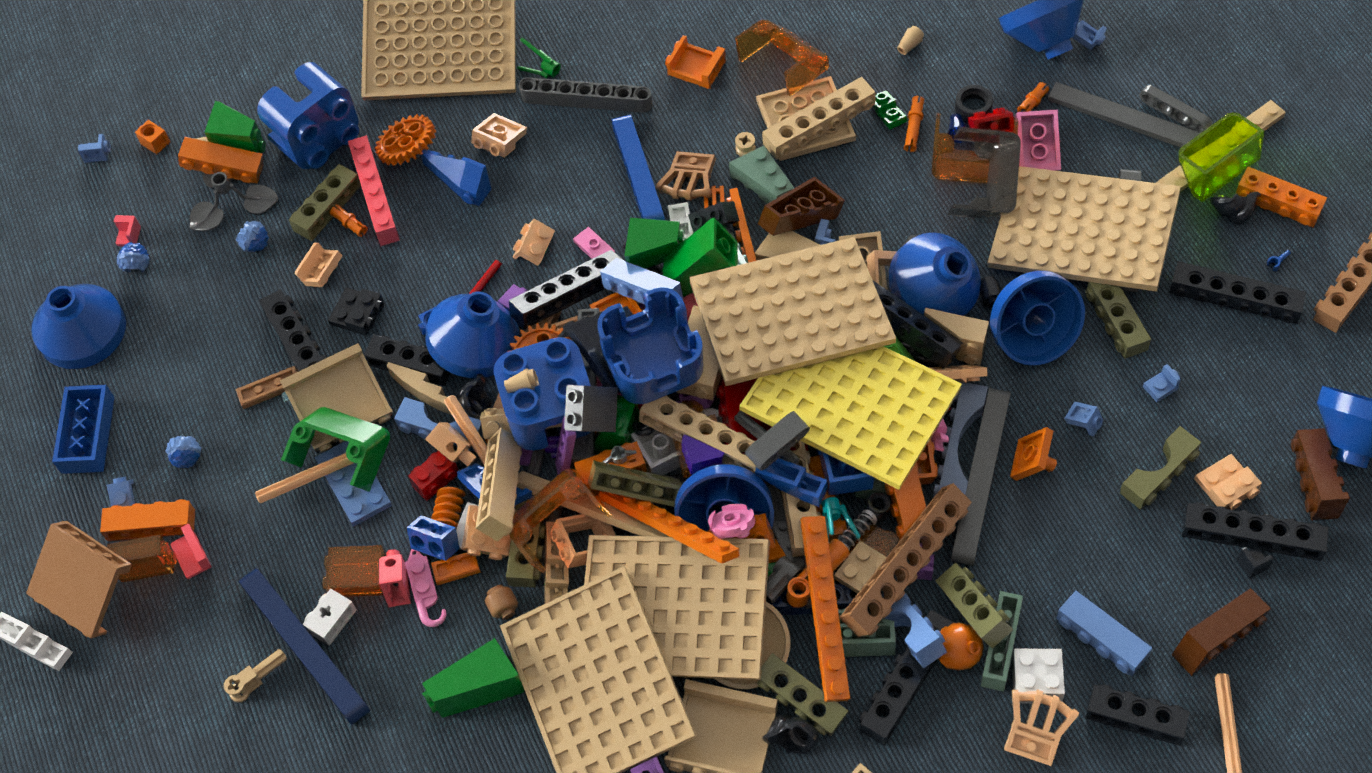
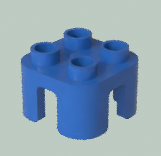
[257,62,359,169]
[597,287,704,404]
[494,337,591,451]

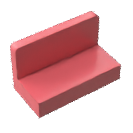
[170,524,212,579]

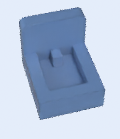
[1072,20,1107,50]
[107,477,135,507]

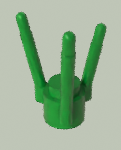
[517,38,561,79]

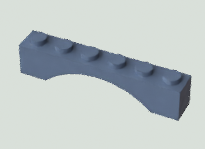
[933,382,988,497]

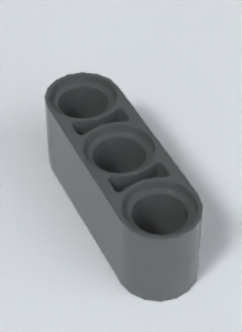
[745,411,810,471]

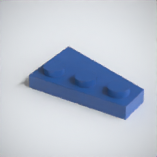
[457,463,532,506]

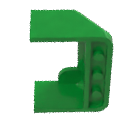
[281,407,390,492]

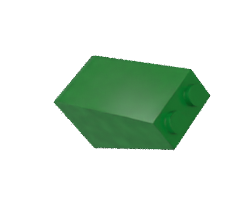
[662,217,738,297]
[422,638,525,718]

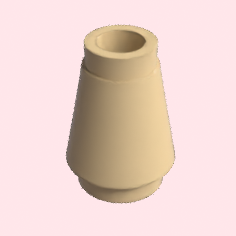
[897,26,924,55]
[504,368,539,393]

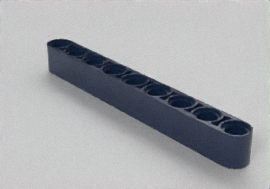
[238,568,371,725]

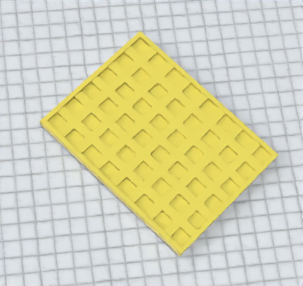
[739,346,962,490]

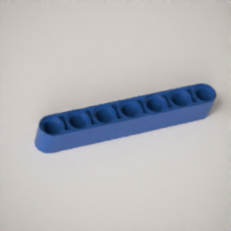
[611,114,665,220]

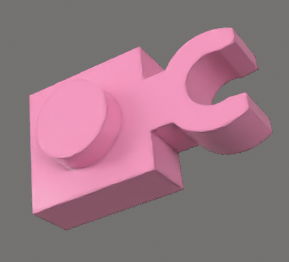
[931,419,949,452]

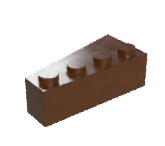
[758,177,845,236]
[1291,428,1350,520]
[1172,588,1271,676]

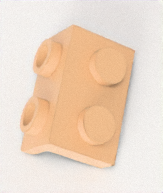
[512,219,555,266]
[295,243,343,287]

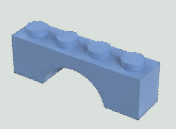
[394,397,483,452]
[881,593,947,668]

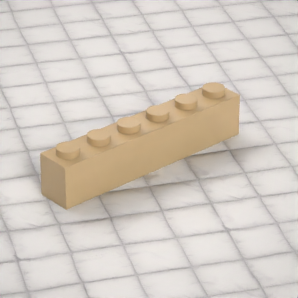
[476,428,522,542]

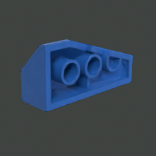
[420,149,492,206]

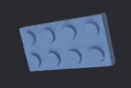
[314,441,392,527]

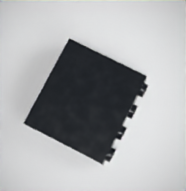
[558,306,633,393]

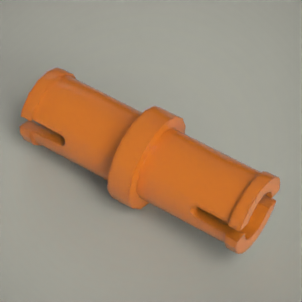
[1017,82,1049,112]
[330,204,368,237]

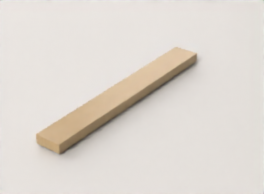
[517,471,670,537]

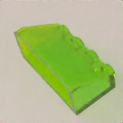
[1178,113,1264,202]

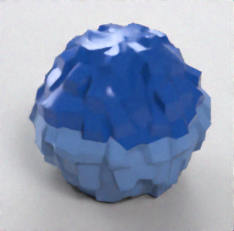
[236,221,269,252]
[117,242,150,273]
[165,436,201,468]

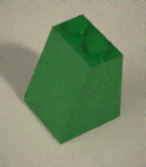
[204,101,266,154]
[624,218,686,269]
[594,395,642,454]

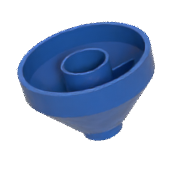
[998,0,1084,60]
[889,233,981,316]
[990,271,1085,365]
[32,284,126,369]
[425,292,519,378]
[1316,385,1372,468]
[674,464,774,531]

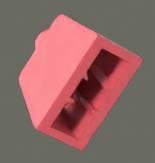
[379,549,411,607]

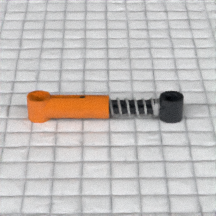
[786,492,890,608]

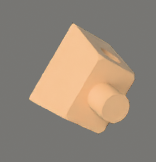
[425,422,477,467]

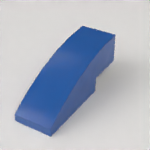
[755,458,828,507]

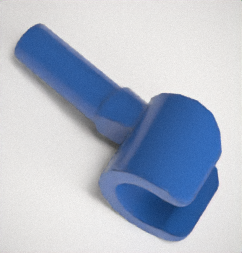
[1267,250,1291,272]

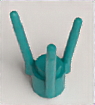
[821,497,861,542]

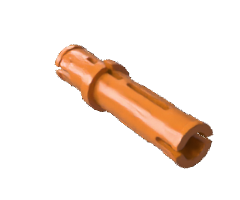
[904,96,925,152]

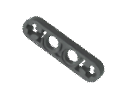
[1139,85,1212,134]

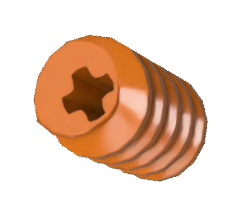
[431,487,465,529]

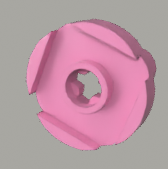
[708,504,755,539]

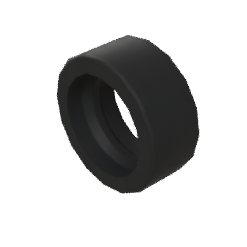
[955,85,993,123]

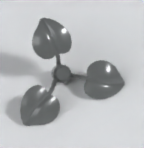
[190,172,279,232]

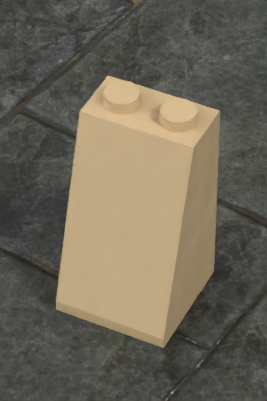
[676,305,722,400]

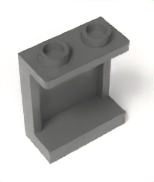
[564,385,618,432]

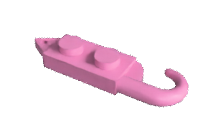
[405,549,446,627]

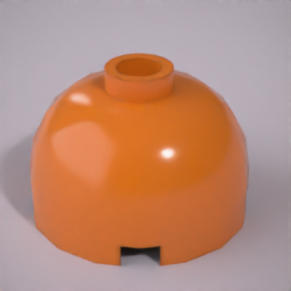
[939,623,984,670]

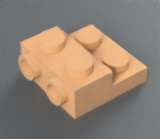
[471,113,527,158]
[1194,454,1262,510]
[461,505,512,560]

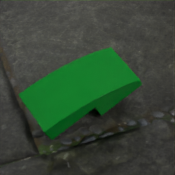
[872,91,907,130]

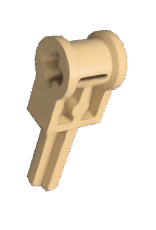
[224,649,287,703]

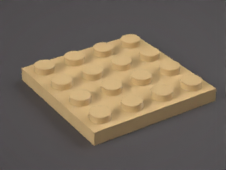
[756,76,856,161]

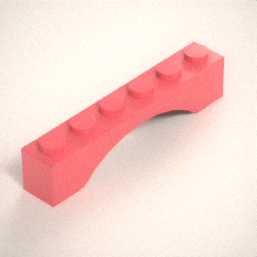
[348,135,400,246]

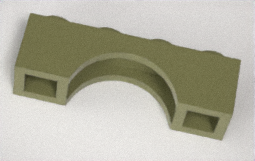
[1120,426,1201,510]

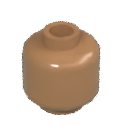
[485,585,518,620]

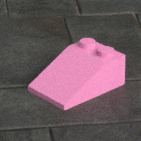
[1014,110,1061,171]

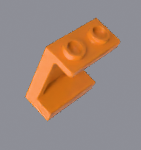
[665,35,726,89]

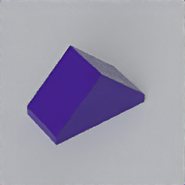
[681,434,725,475]

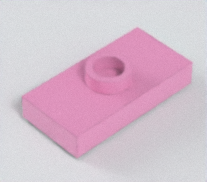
[573,227,615,259]

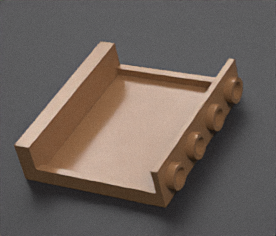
[26,521,132,638]

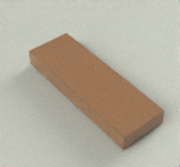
[235,366,298,409]

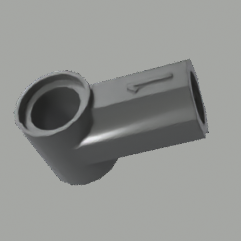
[766,556,803,603]

